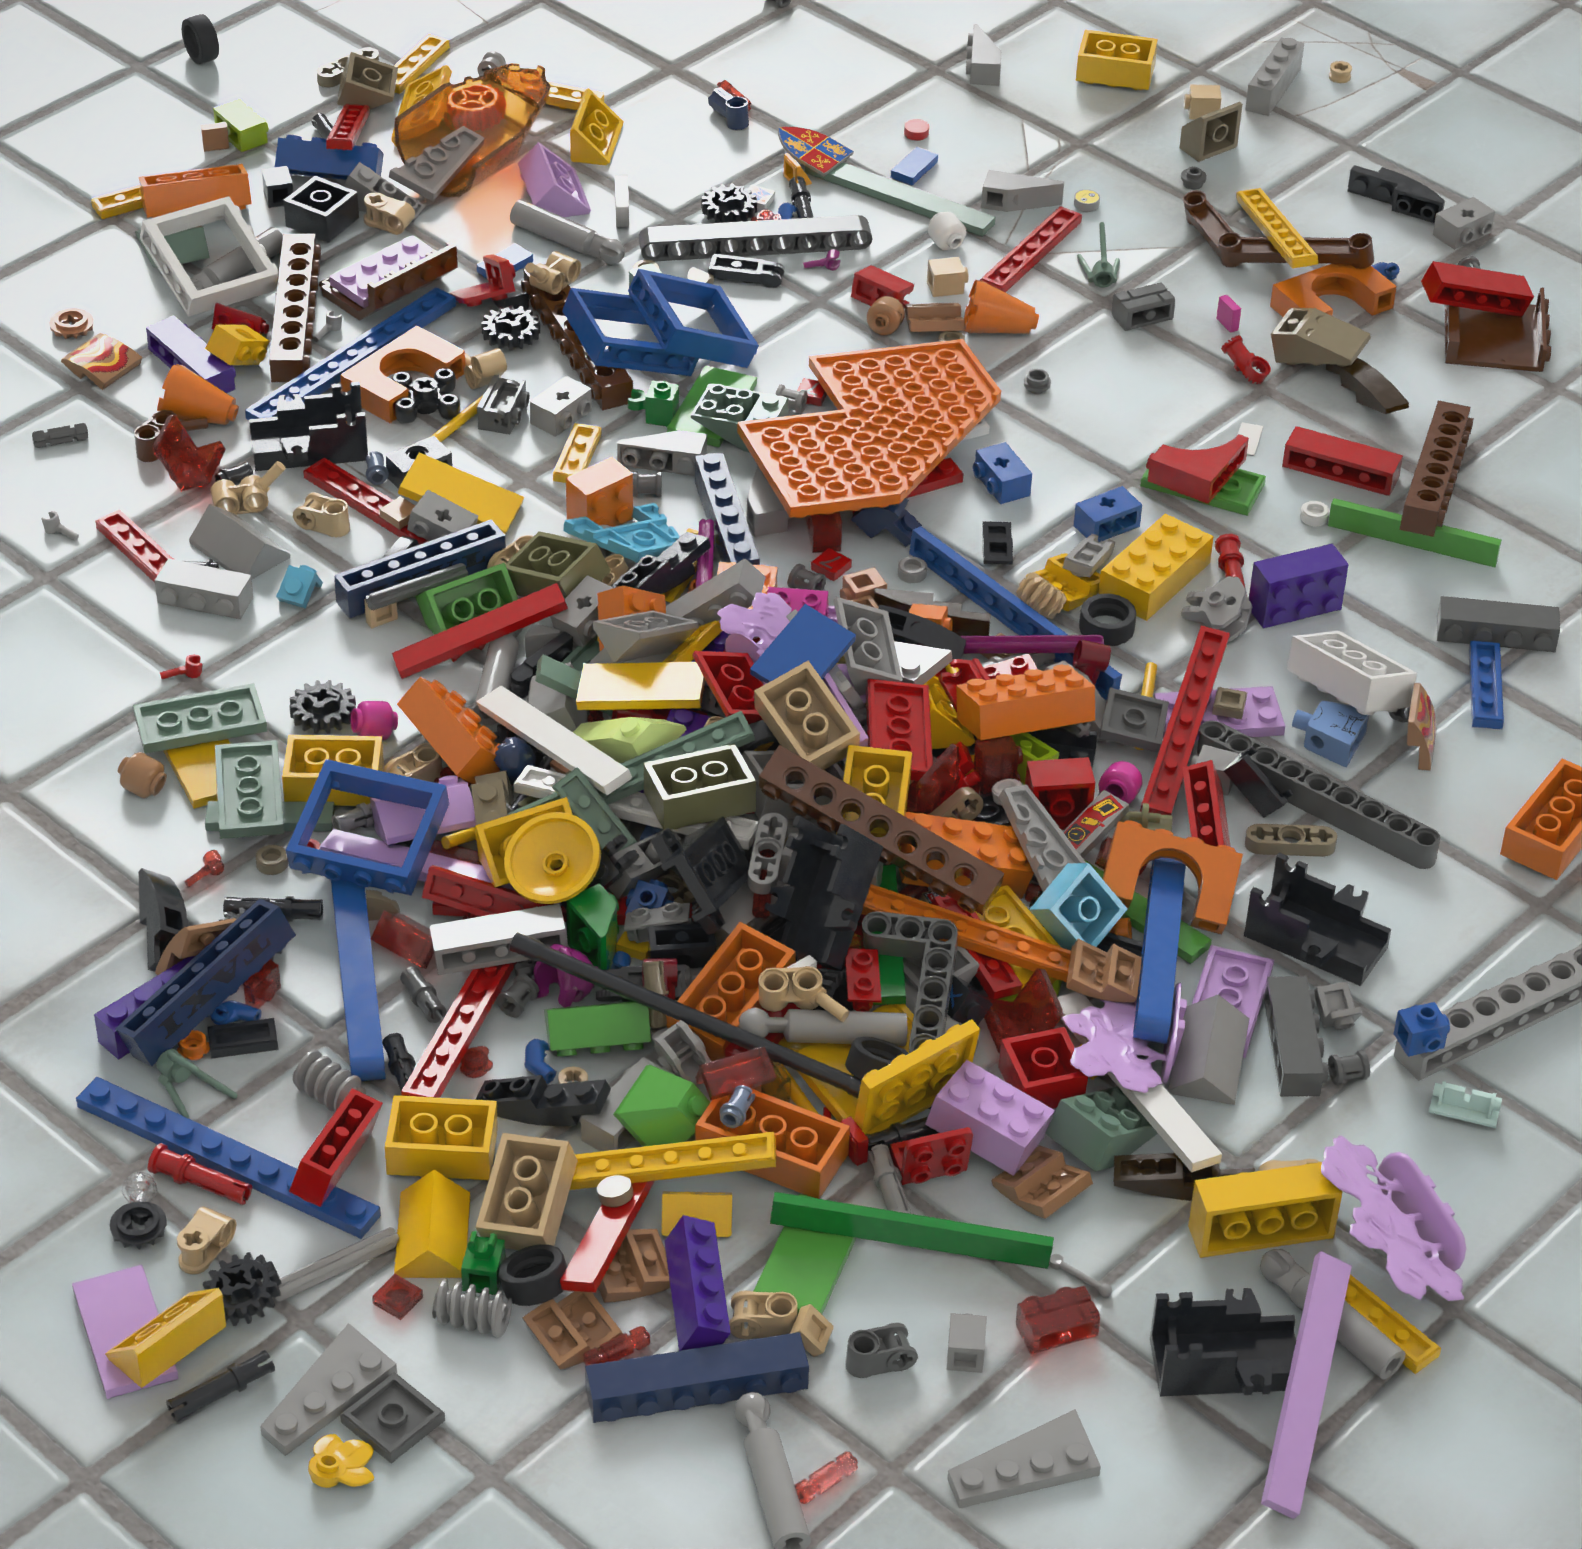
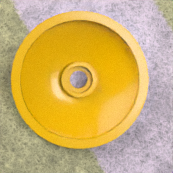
[504,812,601,904]

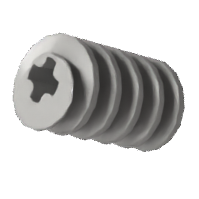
[293,1049,366,1112]
[432,1278,513,1338]

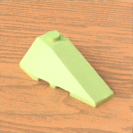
[573,717,687,764]

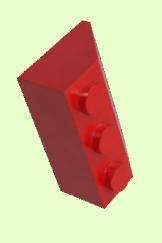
[692,651,763,724]

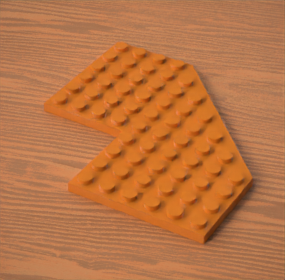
[737,339,1001,518]

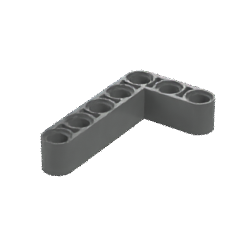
[862,911,958,1053]

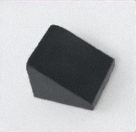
[493,291,529,310]

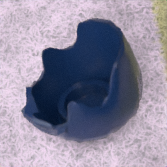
[494,737,536,785]

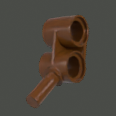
[134,410,208,462]

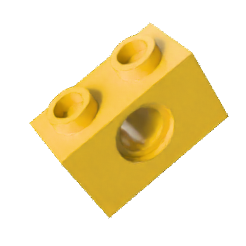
[205,325,270,365]

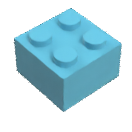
[1029,863,1128,950]

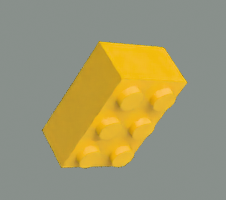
[1076,30,1158,90]
[282,735,384,806]
[836,745,912,851]
[385,1095,498,1180]

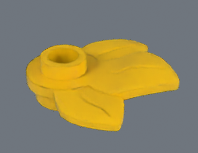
[308,1434,374,1488]

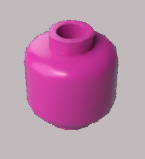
[350,701,398,740]
[1098,761,1143,804]

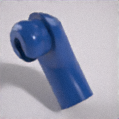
[1372,262,1400,280]

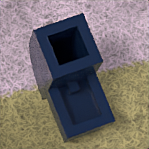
[851,498,922,547]

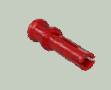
[1215,534,1246,590]
[147,1143,252,1205]

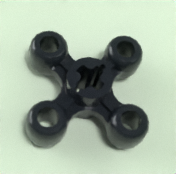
[391,368,460,423]

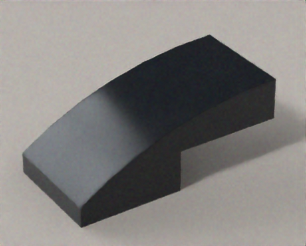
[982,521,1013,565]

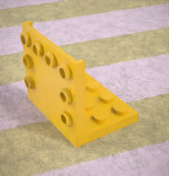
[793,1004,980,1135]

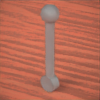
[1049,1254,1112,1297]

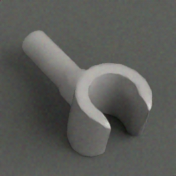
[313,310,342,342]
[41,511,79,541]

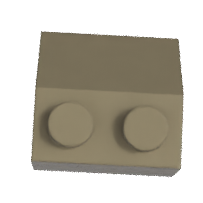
[337,52,398,109]
[1179,102,1243,162]

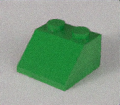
[566,883,619,970]

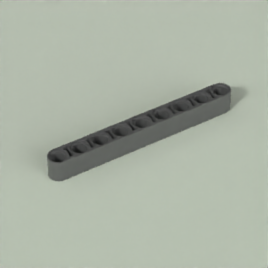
[638,215,873,262]
[1197,721,1440,869]

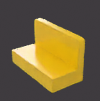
[661,1191,732,1237]

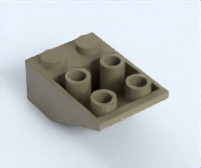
[1271,308,1371,367]

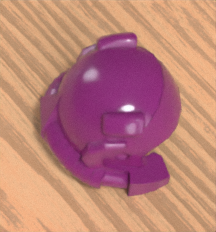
[533,944,598,1008]

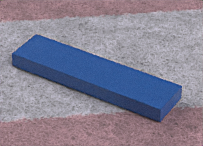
[1469,641,1504,729]

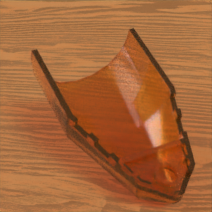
[394,63,551,197]

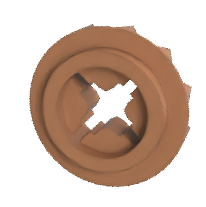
[49,308,94,339]

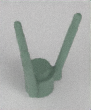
[1077,222,1120,288]
[156,1049,237,1119]

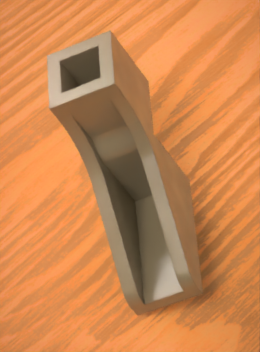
[471,771,514,825]

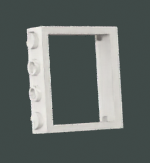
[140,196,279,317]

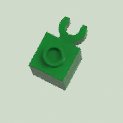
[628,380,679,427]
[461,1231,506,1295]

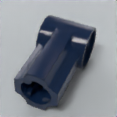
[708,87,749,130]

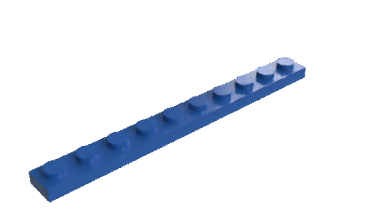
[245,287,456,420]
[909,526,1122,700]
[76,1076,381,1239]

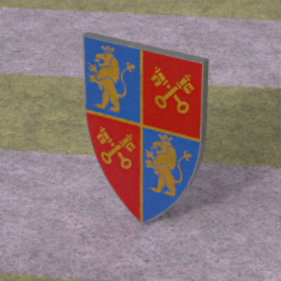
[778,126,854,176]

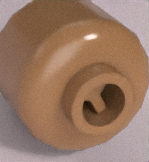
[867,296,905,335]
[118,752,167,798]

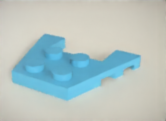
[563,503,680,563]

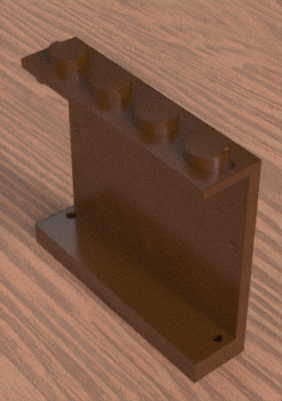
[1444,287,1551,372]

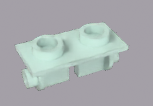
[1429,1081,1502,1128]

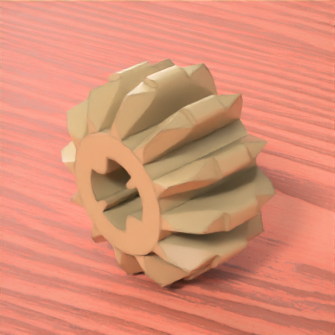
[1016,572,1067,619]

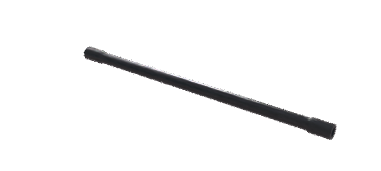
[509,932,861,1098]

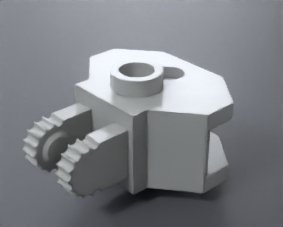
[1181,576,1253,642]
[652,1020,714,1083]

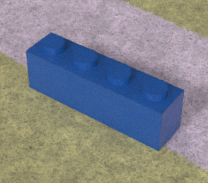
[274,135,384,180]

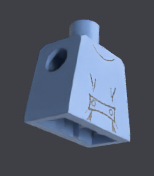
[1292,701,1369,767]

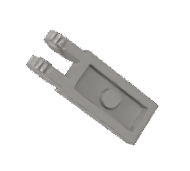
[1063,534,1115,578]

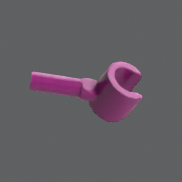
[803,249,841,271]

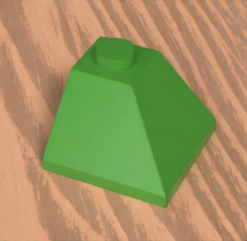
[613,1065,711,1147]

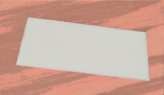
[1238,422,1263,455]

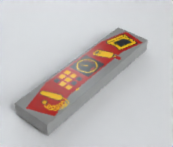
[1031,790,1129,884]

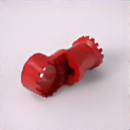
[1221,335,1271,384]

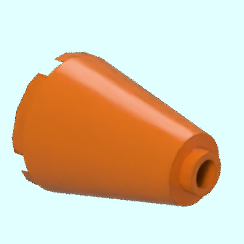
[964,280,1039,334]
[157,364,239,425]

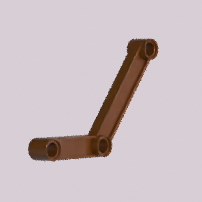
[1183,190,1375,269]

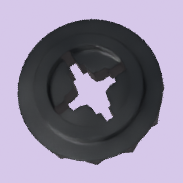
[109,1201,167,1250]

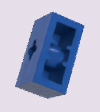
[973,442,1032,504]
[1073,486,1142,543]

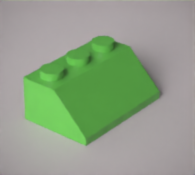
[415,563,518,635]
[544,1001,651,1056]

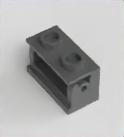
[477,375,530,435]

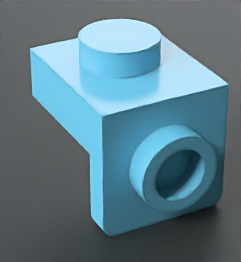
[276,565,323,608]

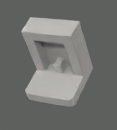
[1314,982,1363,1030]

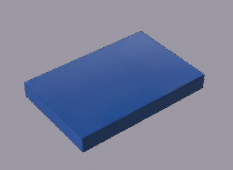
[750,604,856,683]

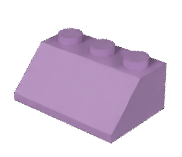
[518,142,592,217]
[370,775,476,845]

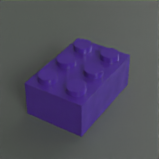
[1248,543,1349,629]

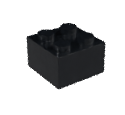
[284,176,359,243]

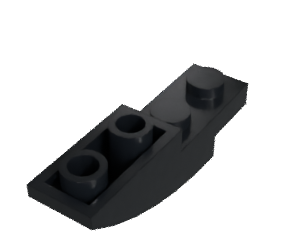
[1347,165,1445,223]
[611,532,711,594]
[878,604,966,660]
[138,868,188,972]
[475,1075,611,1126]

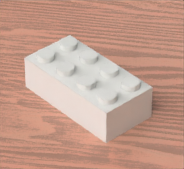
[1287,631,1417,715]

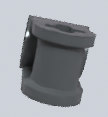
[845,1323,918,1378]

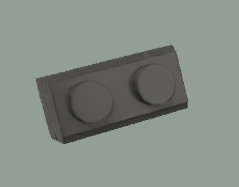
[1111,282,1175,331]

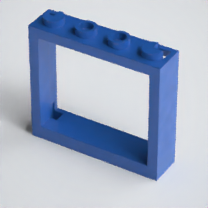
[628,268,759,368]
[562,288,699,376]
[286,759,450,896]

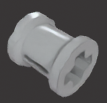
[775,384,808,414]

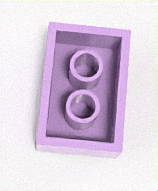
[925,1060,1055,1176]

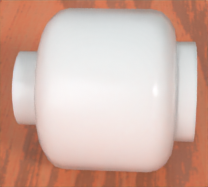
[928,211,966,251]

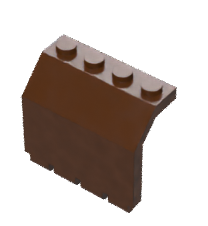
[319,241,458,321]

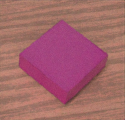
[1216,295,1241,333]

